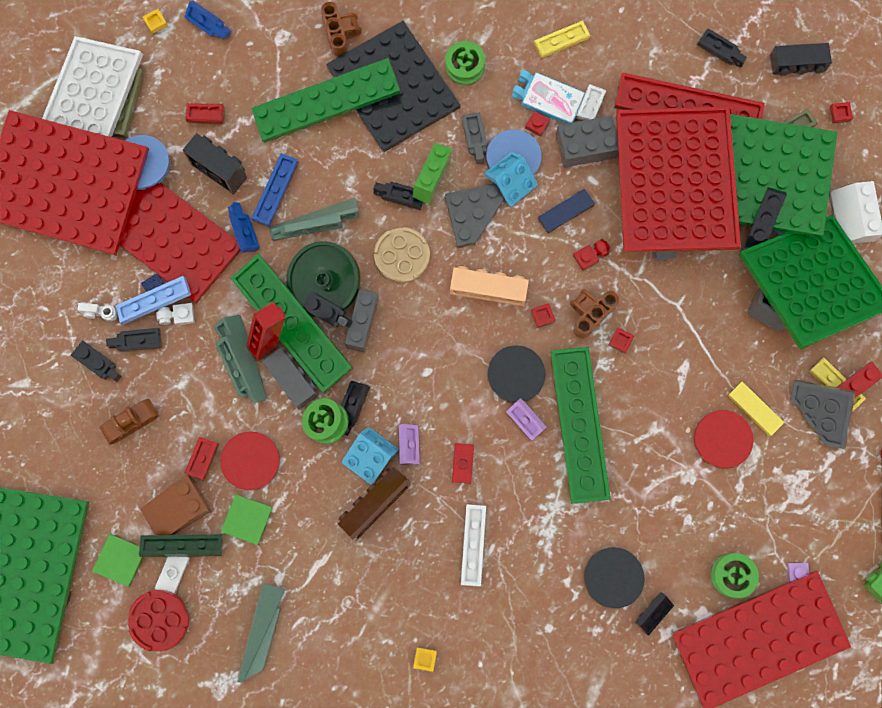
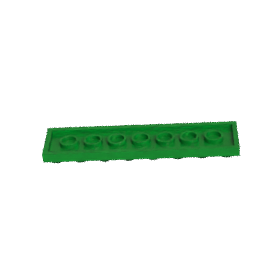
[251,58,401,143]
[230,253,353,393]
[550,346,611,504]

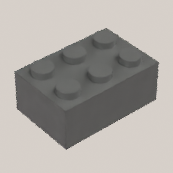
[556,116,618,168]

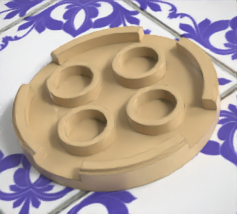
[374,227,430,283]

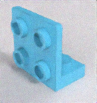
[484,151,538,207]
[342,426,399,485]

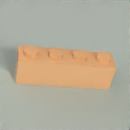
[450,266,529,306]

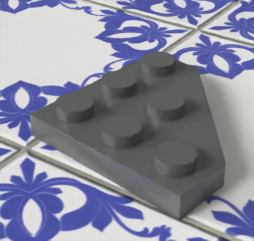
[445,183,503,248]
[791,380,855,449]

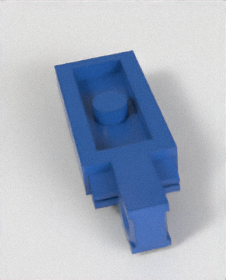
[184,0,232,39]
[228,202,260,252]

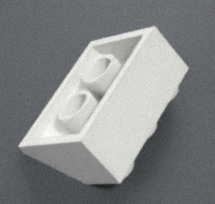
[829,181,882,244]

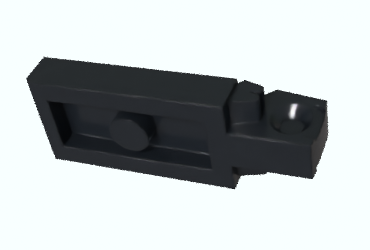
[697,28,747,67]
[373,182,423,210]
[303,291,353,328]
[106,328,162,352]
[71,340,122,382]
[341,381,370,436]

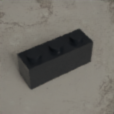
[770,43,832,76]

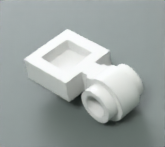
[77,303,118,322]
[156,303,195,325]

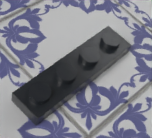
[741,187,787,251]

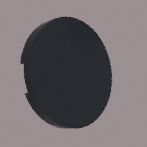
[488,346,545,403]
[584,548,644,608]

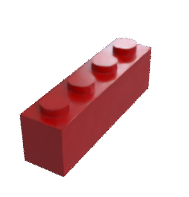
[246,302,285,361]

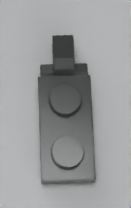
[462,112,487,164]

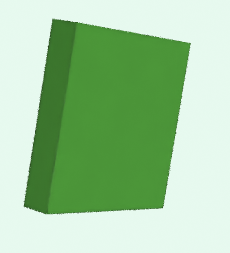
[221,494,273,545]
[92,534,143,587]

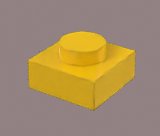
[142,9,168,34]
[413,647,437,672]

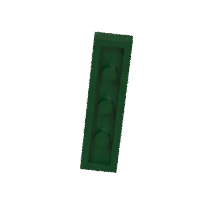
[139,534,222,557]

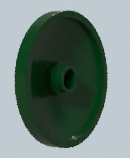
[286,241,361,317]

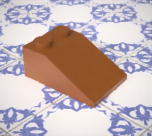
[141,475,212,535]

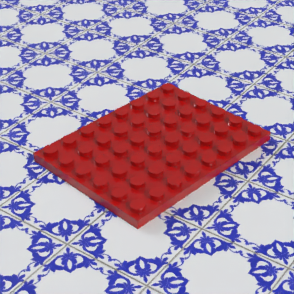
[616,106,741,253]
[0,110,149,256]

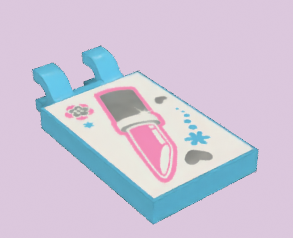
[511,69,585,124]

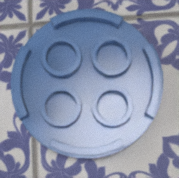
[486,130,542,175]
[125,135,170,190]

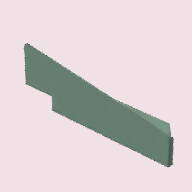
[270,198,359,241]
[214,315,267,403]
[237,584,285,683]

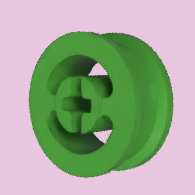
[445,41,485,85]
[302,398,349,444]
[710,553,759,598]

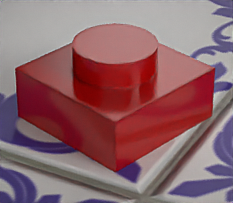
[830,102,853,123]
[525,111,550,137]
[531,303,556,328]
[608,327,634,354]

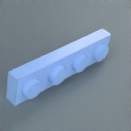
[115,276,191,324]

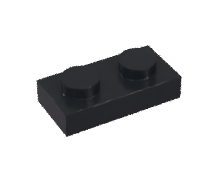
[635,592,674,636]

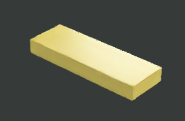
[534,21,591,59]
[809,357,866,412]
[727,382,785,437]

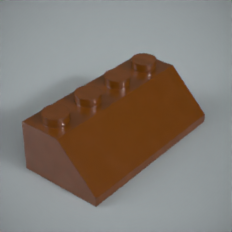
[338,467,411,542]

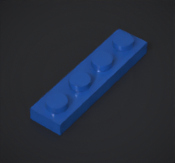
[251,153,298,227]

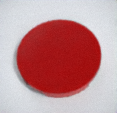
[694,410,754,469]
[220,432,280,491]
[128,590,189,652]

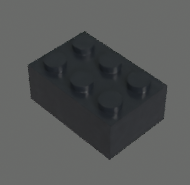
[183,133,247,195]

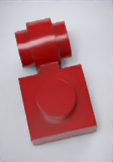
[573,239,611,271]

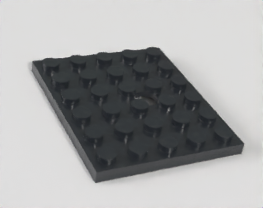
[327,21,461,153]

